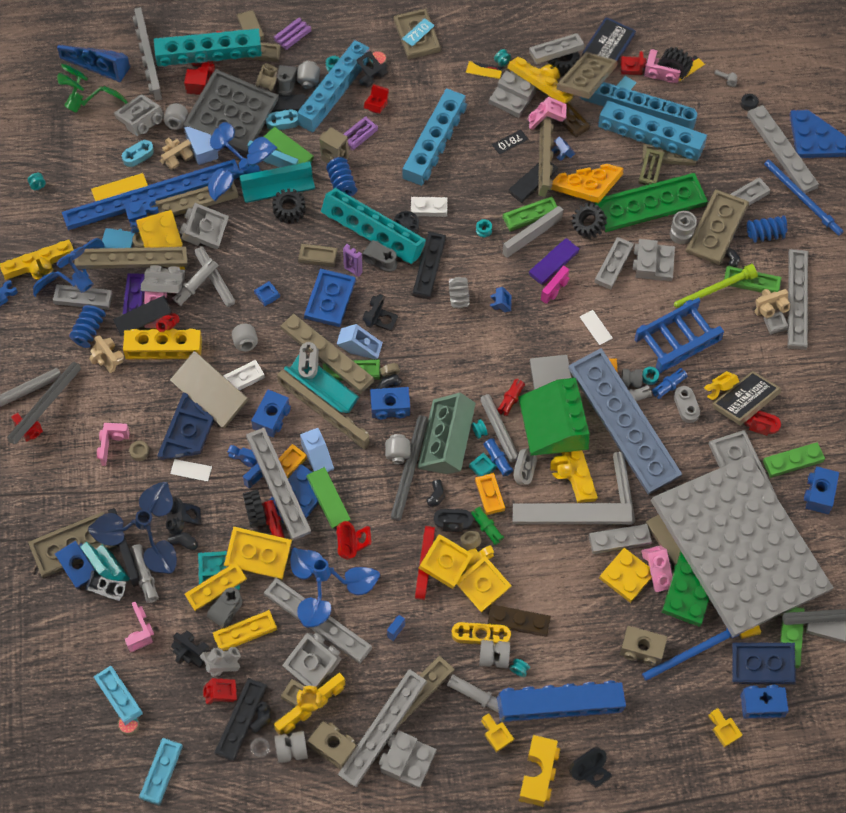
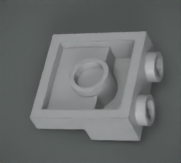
[489,71,537,118]
[114,94,164,136]
[180,203,229,249]
[633,239,675,281]
[141,265,185,293]
[282,632,342,688]
[379,730,437,789]

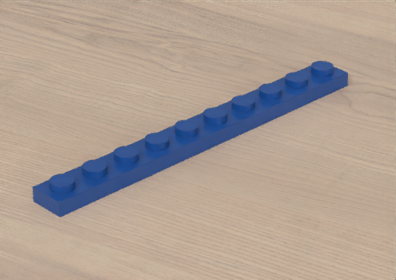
[62,159,241,230]

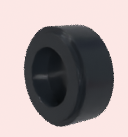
[740,93,759,111]

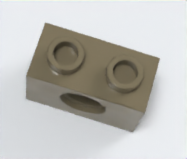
[319,127,349,163]
[620,626,667,666]
[308,721,357,770]

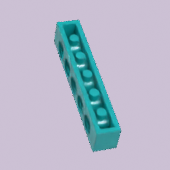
[154,28,262,66]
[321,188,426,264]

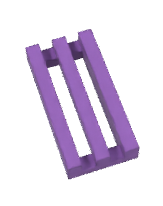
[274,18,311,50]
[344,116,378,151]
[343,244,363,277]

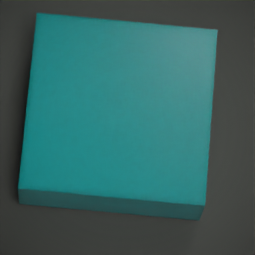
[469,453,496,477]

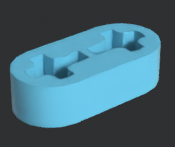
[266,110,298,130]
[122,140,154,167]

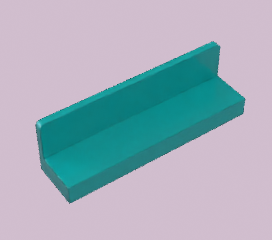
[240,162,315,203]
[284,353,360,413]

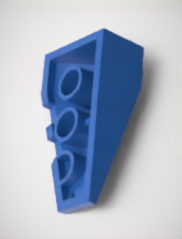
[57,45,130,82]

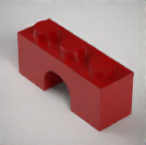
[184,61,215,95]

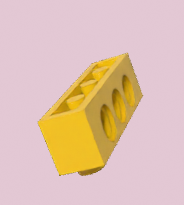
[123,329,202,359]

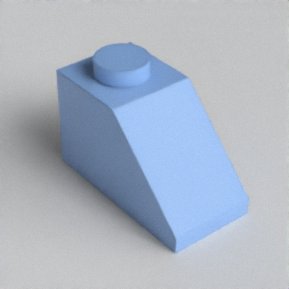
[185,127,220,165]
[337,324,383,359]
[300,428,334,472]

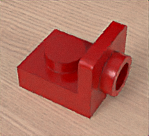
[621,51,647,75]
[11,413,43,442]
[203,678,237,704]

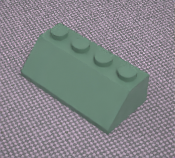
[417,393,476,474]

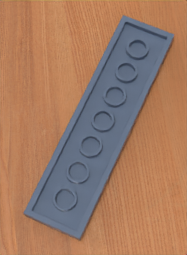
[568,348,682,495]

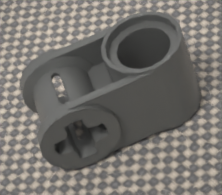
[277,65,298,96]
[362,240,397,272]
[207,587,242,628]

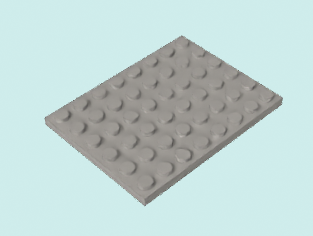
[651,455,834,637]

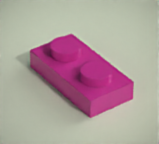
[541,265,570,304]

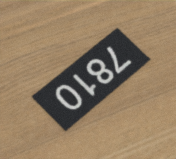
[492,130,528,154]

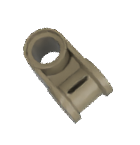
[255,64,278,92]

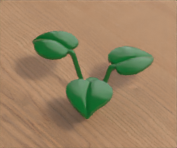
[57,64,128,113]

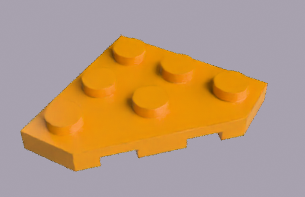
[551,164,623,203]

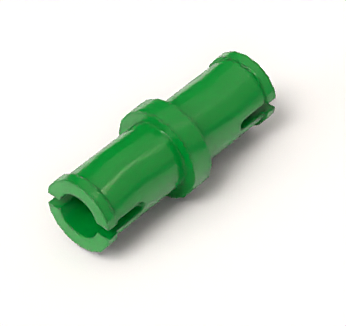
[471,507,504,545]

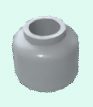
[297,61,320,88]
[163,103,189,130]
[232,323,258,352]
[385,434,411,464]

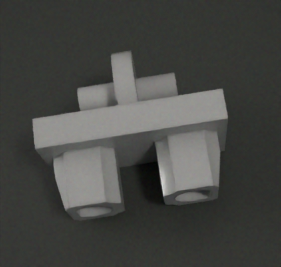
[200,647,241,676]

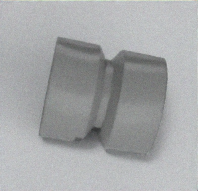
[670,211,697,244]
[479,640,510,668]
[275,731,308,763]

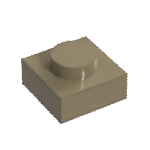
[281,679,304,707]

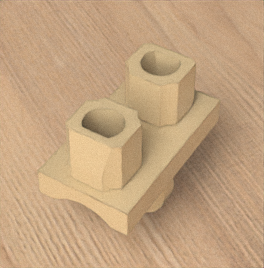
[160,138,193,170]
[755,289,790,319]
[89,335,124,373]

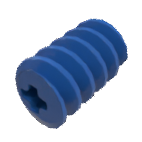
[326,157,357,196]
[746,216,787,243]
[69,305,106,348]

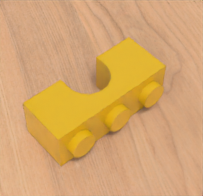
[519,735,560,807]

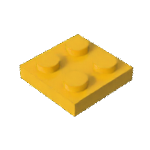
[136,210,183,248]
[419,534,473,589]
[599,548,652,603]
[456,556,512,613]

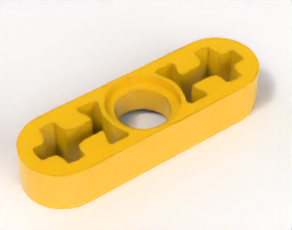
[452,622,511,645]

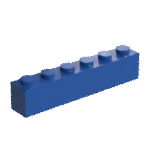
[497,680,626,722]

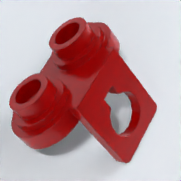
[744,411,781,436]
[336,521,371,560]

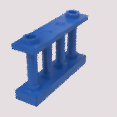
[634,297,724,374]

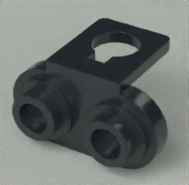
[357,51,388,88]
[362,294,398,331]
[166,497,201,535]
[434,509,473,532]
[569,747,612,788]

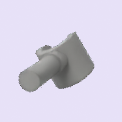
[715,70,737,87]

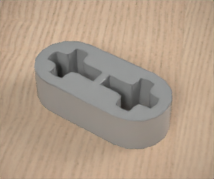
[298,342,319,379]

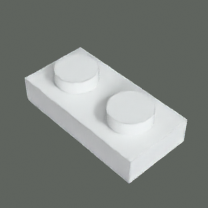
[411,197,447,217]
[224,360,265,390]

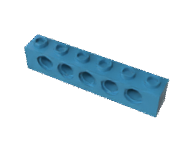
[297,40,369,132]
[403,88,467,186]
[598,100,707,161]

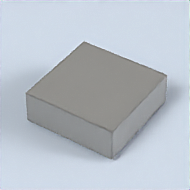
[764,311,789,334]

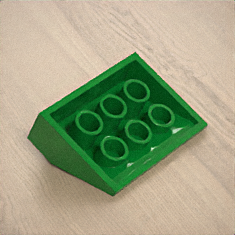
[519,378,590,456]

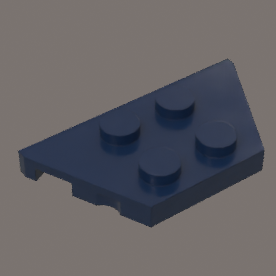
[157,392,214,460]

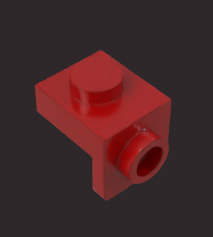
[364,85,389,113]

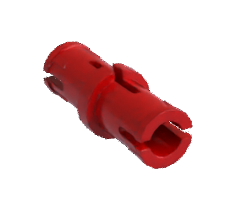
[156,313,180,332]
[497,379,525,416]
[262,500,285,538]

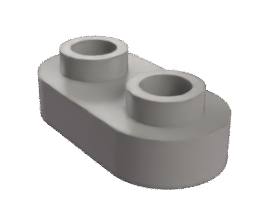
[674,386,700,423]
[513,448,537,485]

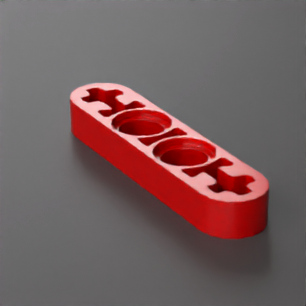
[415,526,435,600]

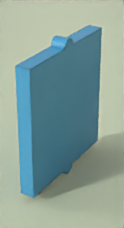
[100,228,135,249]

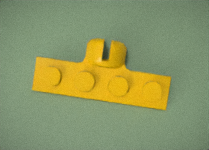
[507,57,573,104]
[0,240,74,280]
[550,450,598,503]
[274,673,345,735]

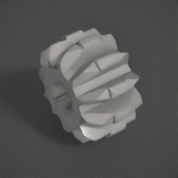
[449,277,470,308]

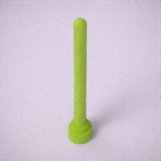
[674,264,758,308]

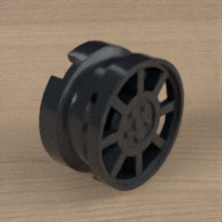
[394,211,419,234]

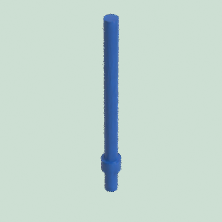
[764,160,844,236]
[642,628,740,681]

